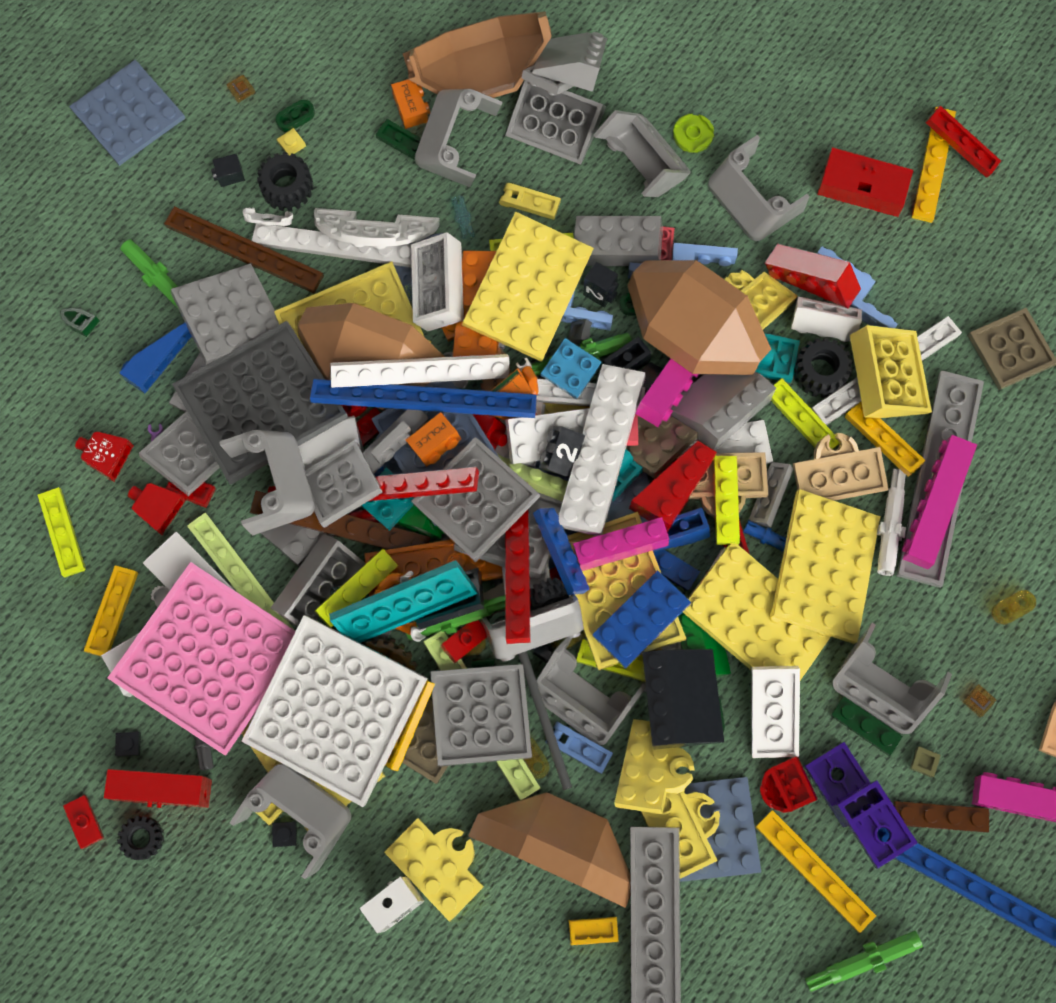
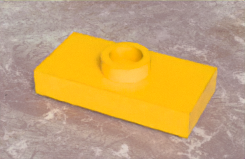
[569,917,619,945]

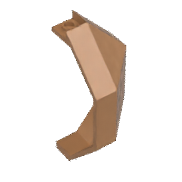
[403,11,552,98]
[628,260,771,375]
[298,303,445,411]
[468,792,631,908]

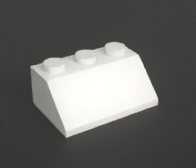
[298,416,364,470]

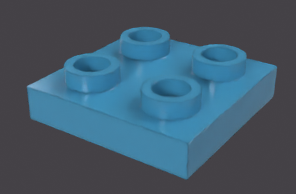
[541,338,602,399]

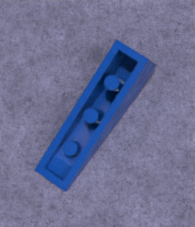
[120,322,192,394]
[653,508,710,552]

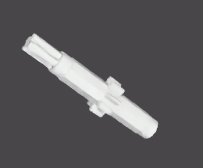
[877,469,906,576]

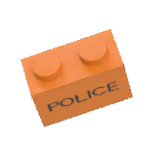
[391,79,430,129]
[406,412,461,467]

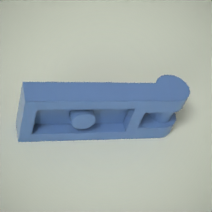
[545,722,613,774]

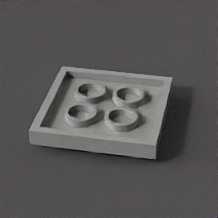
[139,411,220,496]
[305,440,383,528]

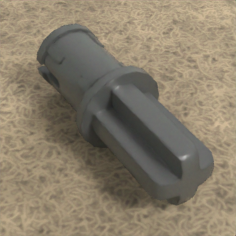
[194,735,214,771]

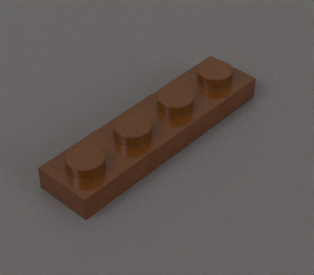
[893,801,989,833]

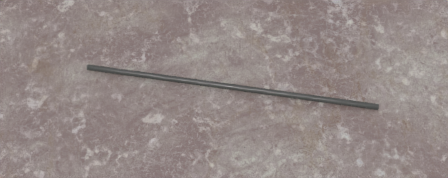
[493,578,572,790]

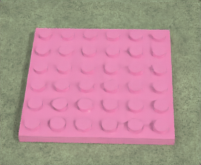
[108,562,296,756]

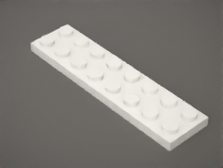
[559,364,646,536]

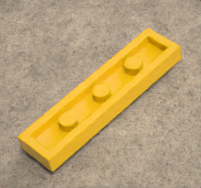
[845,401,926,477]
[84,565,138,657]
[385,680,435,771]

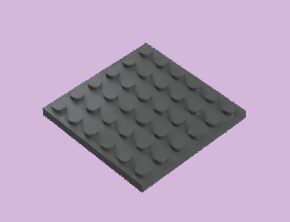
[172,321,348,485]

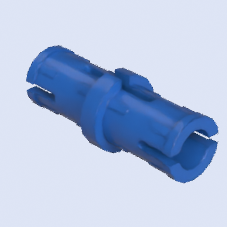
[743,520,786,552]

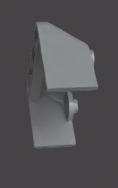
[415,89,502,187]
[594,110,691,197]
[708,135,810,241]
[219,430,315,536]
[481,595,584,661]
[833,622,952,734]
[536,637,646,745]
[230,763,351,879]

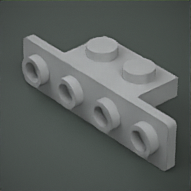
[363,409,429,473]

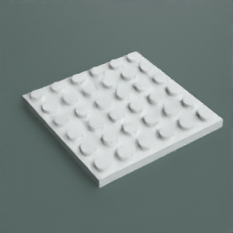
[242,615,428,807]

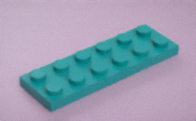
[329,560,477,643]

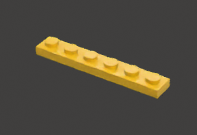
[912,107,956,223]
[755,810,876,933]

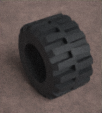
[257,152,313,211]
[794,338,853,398]

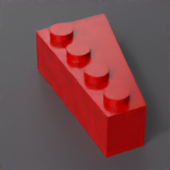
[765,244,861,309]
[629,441,717,532]

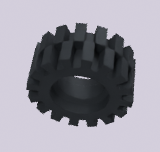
[530,578,570,611]
[117,816,164,860]

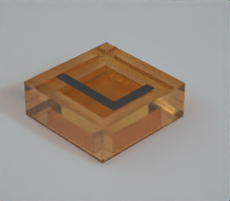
[226,74,255,103]
[963,684,996,718]

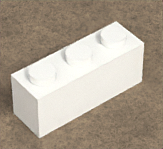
[791,297,862,342]

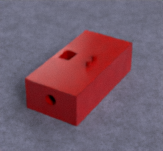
[817,147,913,217]
[103,769,212,808]

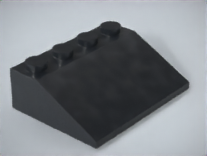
[642,649,724,750]

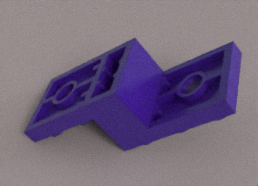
[804,742,917,869]

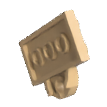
[792,433,888,501]
[676,452,768,518]

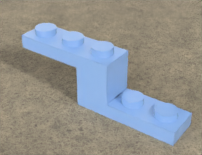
[628,243,738,278]
[817,247,898,328]
[561,291,613,331]

